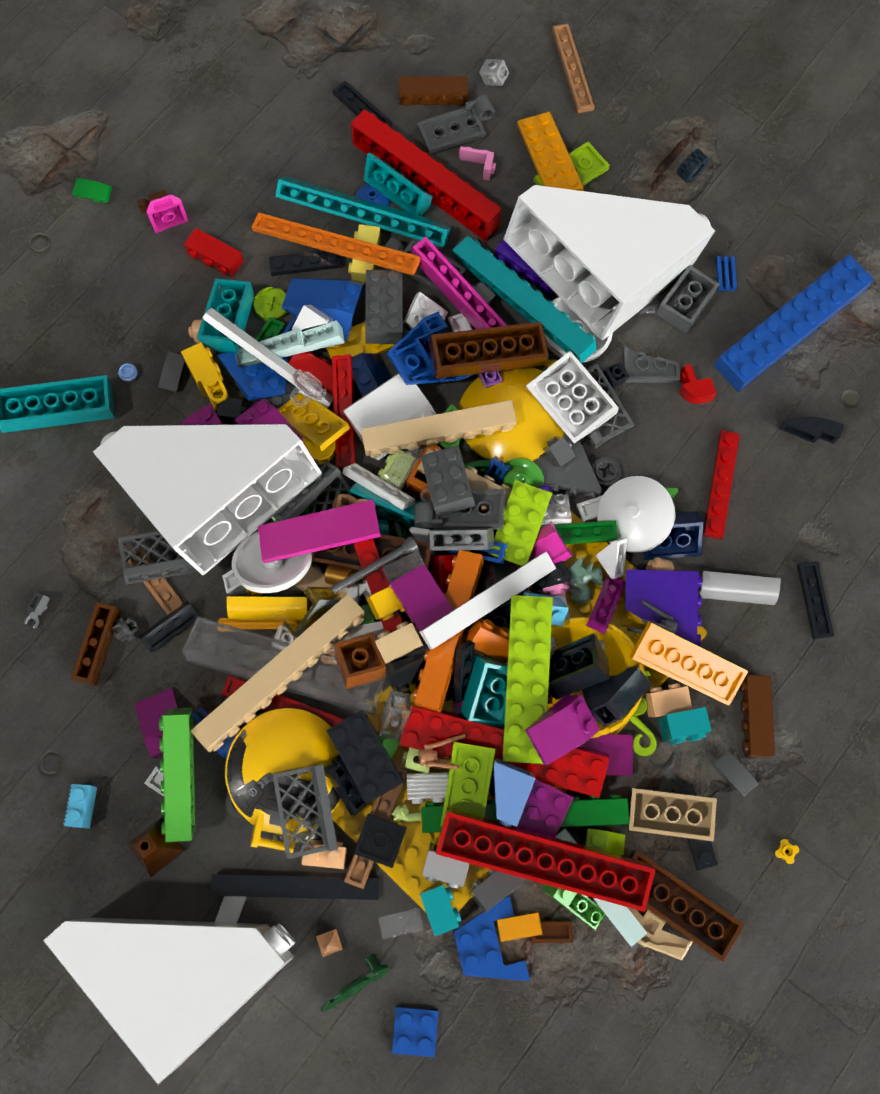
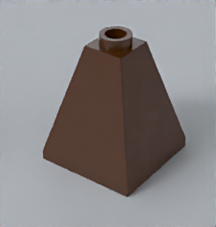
[127,817,185,877]

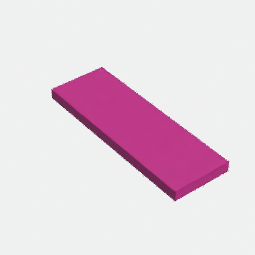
[258,499,381,564]

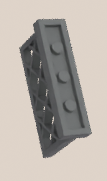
[586,364,634,449]
[274,462,351,521]
[118,531,198,585]
[272,763,338,859]

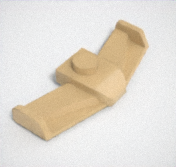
[627,907,693,960]

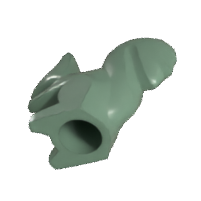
[568,557,604,605]

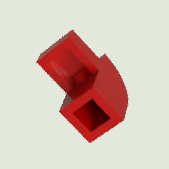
[679,364,717,404]

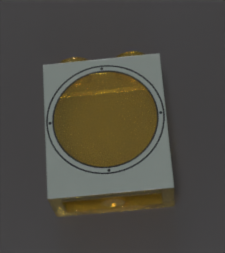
[283,587,342,637]

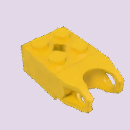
[181,342,229,411]

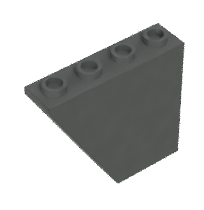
[533,433,601,499]

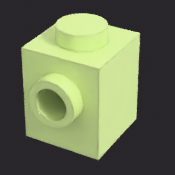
[402,748,430,774]

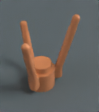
[418,734,466,769]

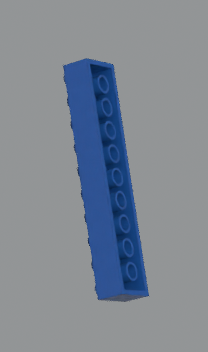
[714,255,874,392]

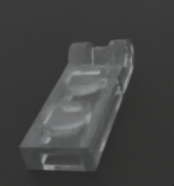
[383,445,427,489]

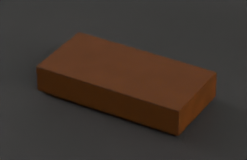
[531,921,573,943]

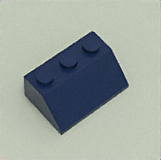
[352,353,391,399]
[643,512,703,560]

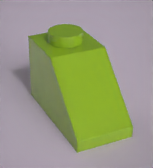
[583,829,625,856]

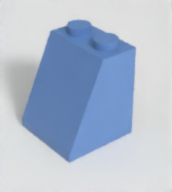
[493,758,535,828]

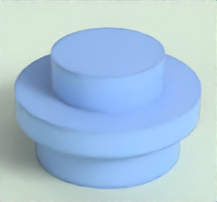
[118,363,138,382]

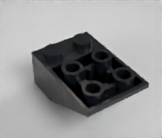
[582,666,652,727]

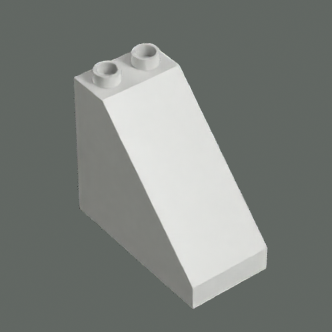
[504,185,715,341]
[93,424,322,575]
[44,917,295,1084]

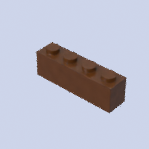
[399,76,468,106]
[71,602,121,687]
[739,675,775,758]

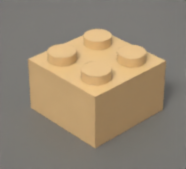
[375,621,425,664]

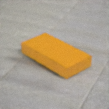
[497,912,543,942]

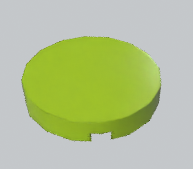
[253,287,288,321]

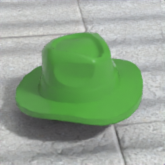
[498,458,544,489]

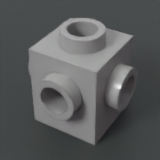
[479,59,509,86]

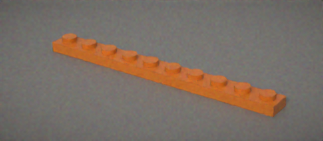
[251,212,421,276]

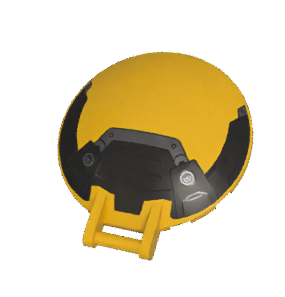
[225,708,341,853]

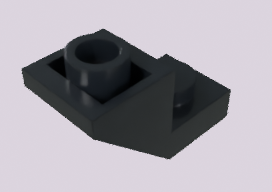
[594,361,630,394]

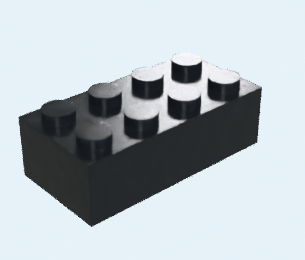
[326,710,404,804]

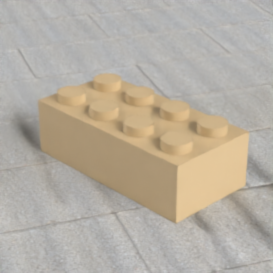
[629,788,717,841]

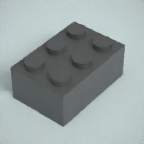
[656,265,720,333]
[420,445,476,517]

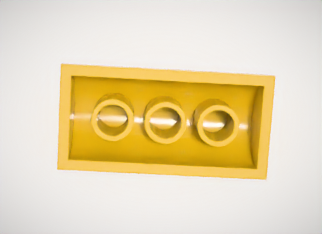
[227,596,311,621]

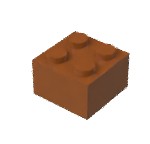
[334,633,386,689]

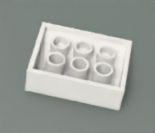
[526,351,619,444]
[343,373,436,460]

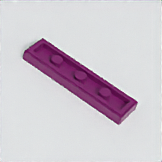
[586,575,626,634]

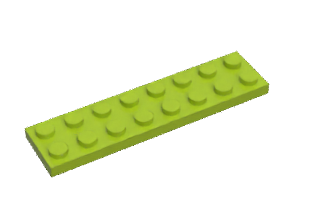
[503,595,553,764]

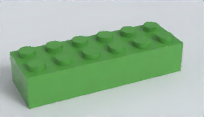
[159,707,195,842]

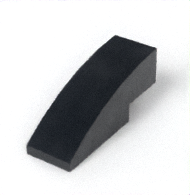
[780,417,845,444]

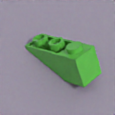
[541,884,605,930]

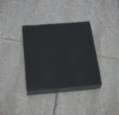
[353,813,407,868]

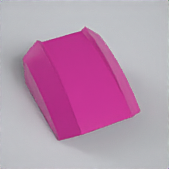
[146,194,189,234]
[528,521,572,565]

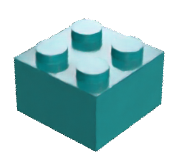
[658,707,711,745]
[420,884,461,937]

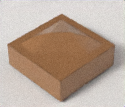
[316,929,343,957]

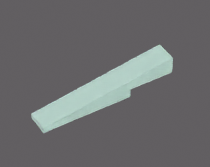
[235,320,345,367]
[555,829,648,947]

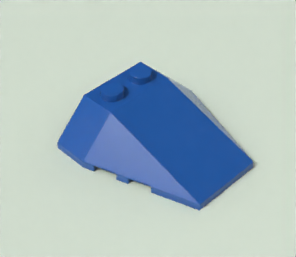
[282,278,366,341]
[387,312,474,385]

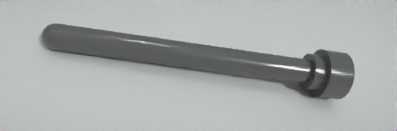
[331,536,419,593]

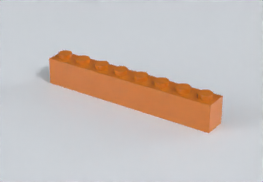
[413,550,484,713]

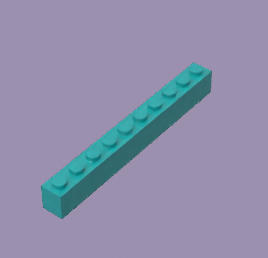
[275,176,452,247]
[453,236,597,364]

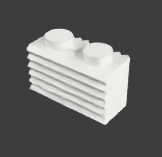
[407,772,448,804]

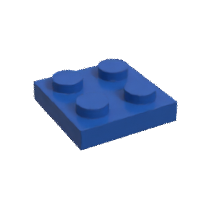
[392,1006,438,1057]

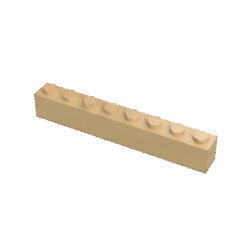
[361,400,517,458]

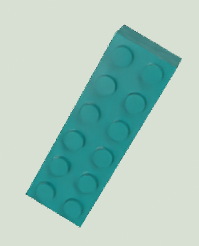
[0,375,115,433]

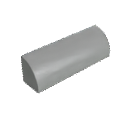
[698,571,781,605]

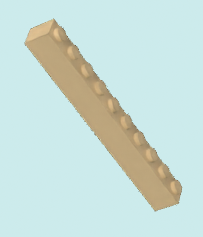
[191,594,365,752]

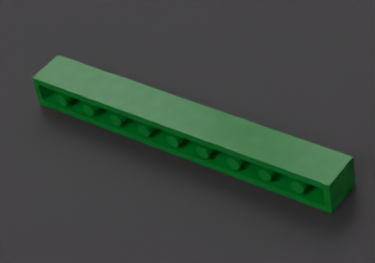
[421,795,629,833]

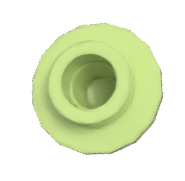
[392,803,421,822]

